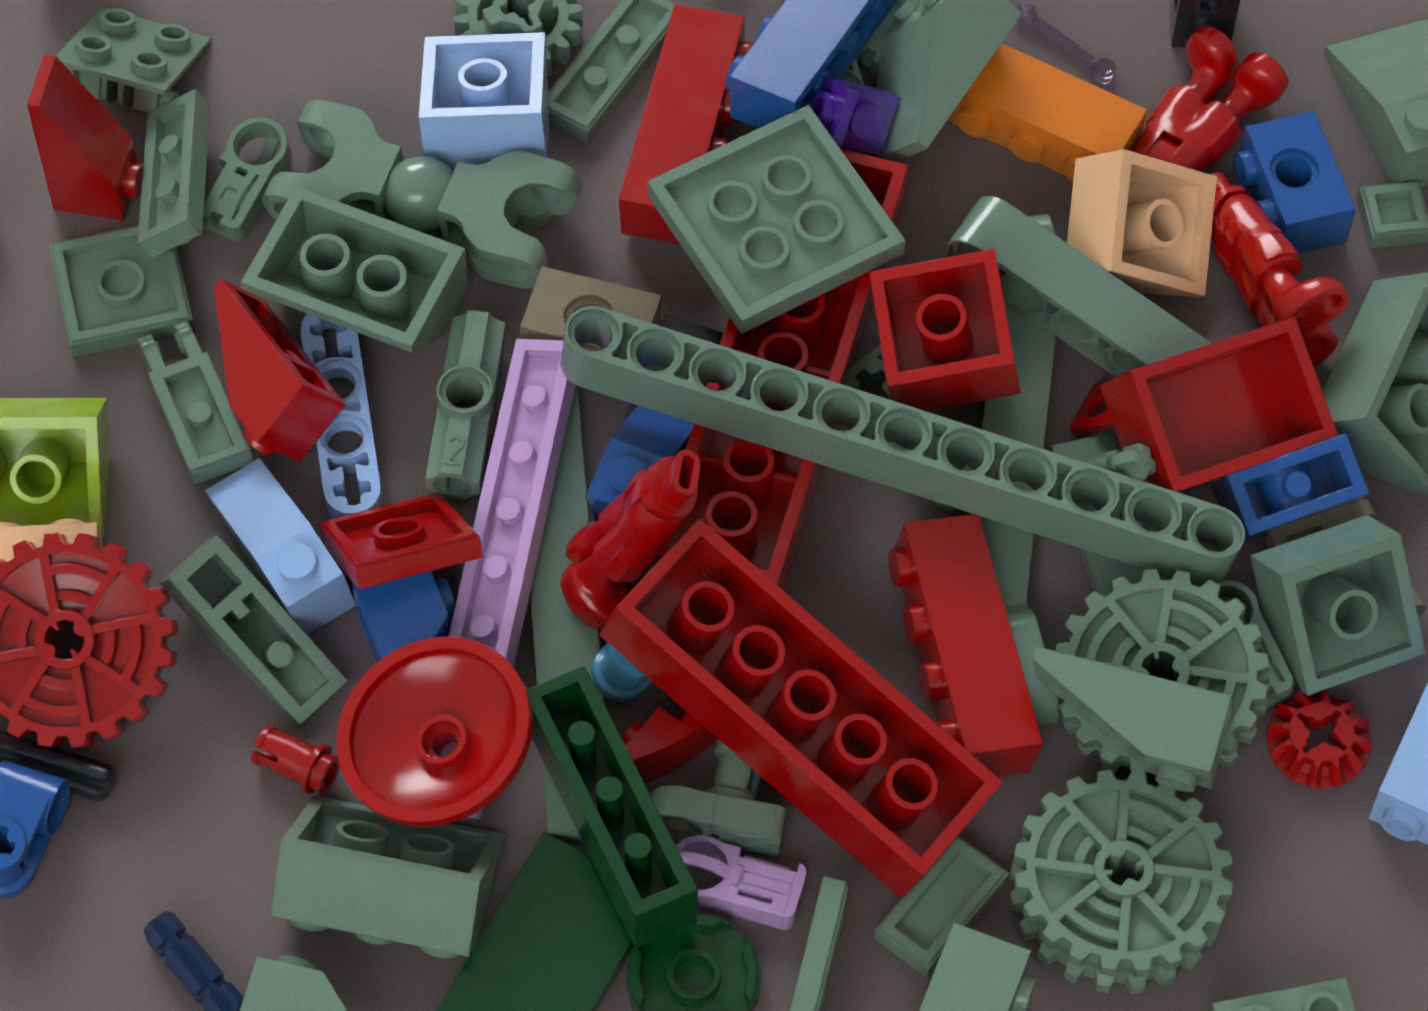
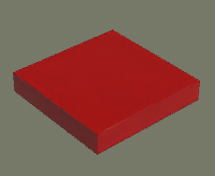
[319,492,483,590]

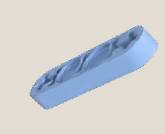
[301,314,383,519]

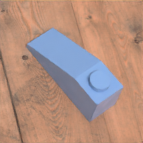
[205,458,355,635]

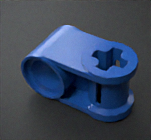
[0,761,70,898]

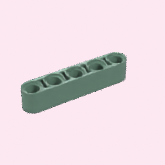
[946,196,1212,377]

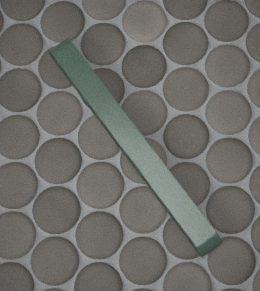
[560,306,1245,586]

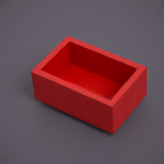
[1100,316,1338,493]

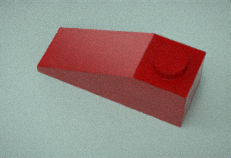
[27,54,144,221]
[214,278,346,462]

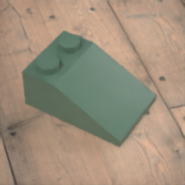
[865,0,1022,162]
[1324,19,1428,187]

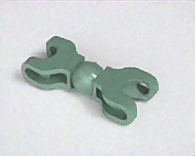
[262,100,582,289]

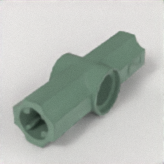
[425,310,507,501]

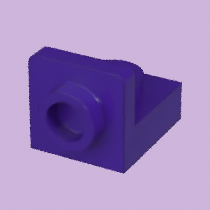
[810,75,900,155]

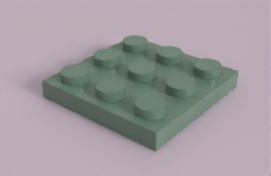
[647,105,906,334]

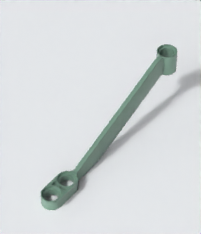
[972,214,1059,727]

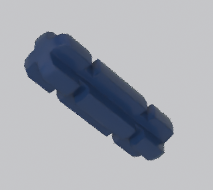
[144,911,244,1011]

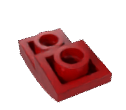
[622,707,717,784]

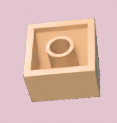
[1067,149,1217,298]

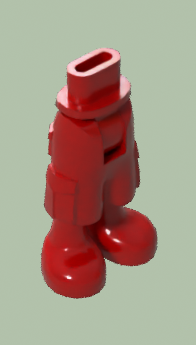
[1130,26,1289,172]
[1211,172,1350,367]
[560,449,701,630]

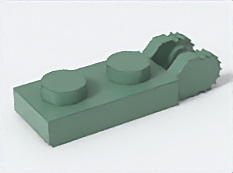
[137,321,253,485]

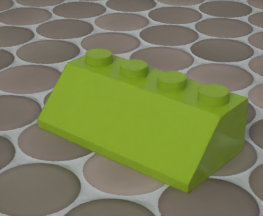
[0,398,110,540]

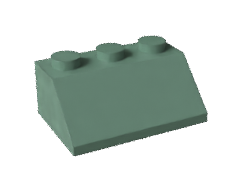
[241,186,468,353]
[1322,272,1428,498]
[271,795,507,958]

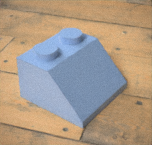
[419,32,549,171]

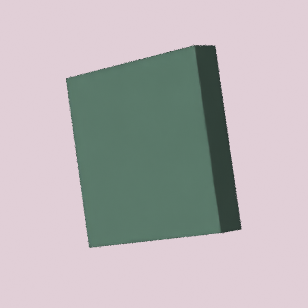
[49,225,195,357]

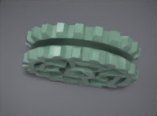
[1055,569,1269,784]
[1009,770,1233,994]

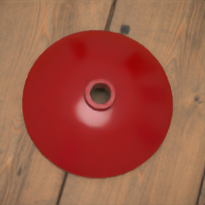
[337,637,533,827]

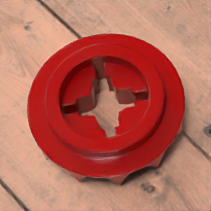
[1266,689,1373,789]

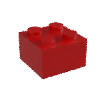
[869,248,1021,411]

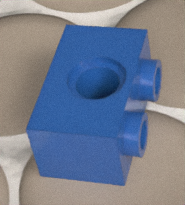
[1234,111,1356,254]
[1213,433,1369,543]

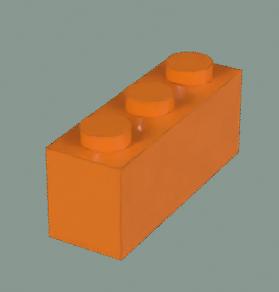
[948,43,1147,183]

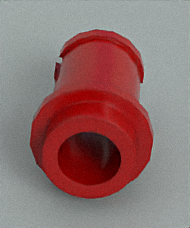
[251,725,340,794]

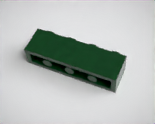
[527,666,698,948]

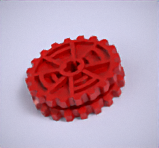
[0,532,179,748]

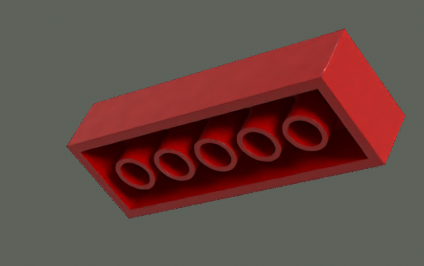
[600,518,1003,899]

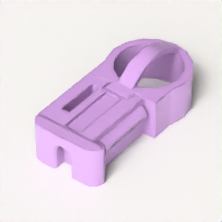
[676,835,807,930]

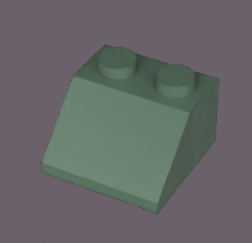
[1250,515,1426,695]

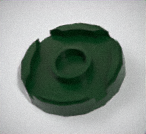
[626,913,761,1011]

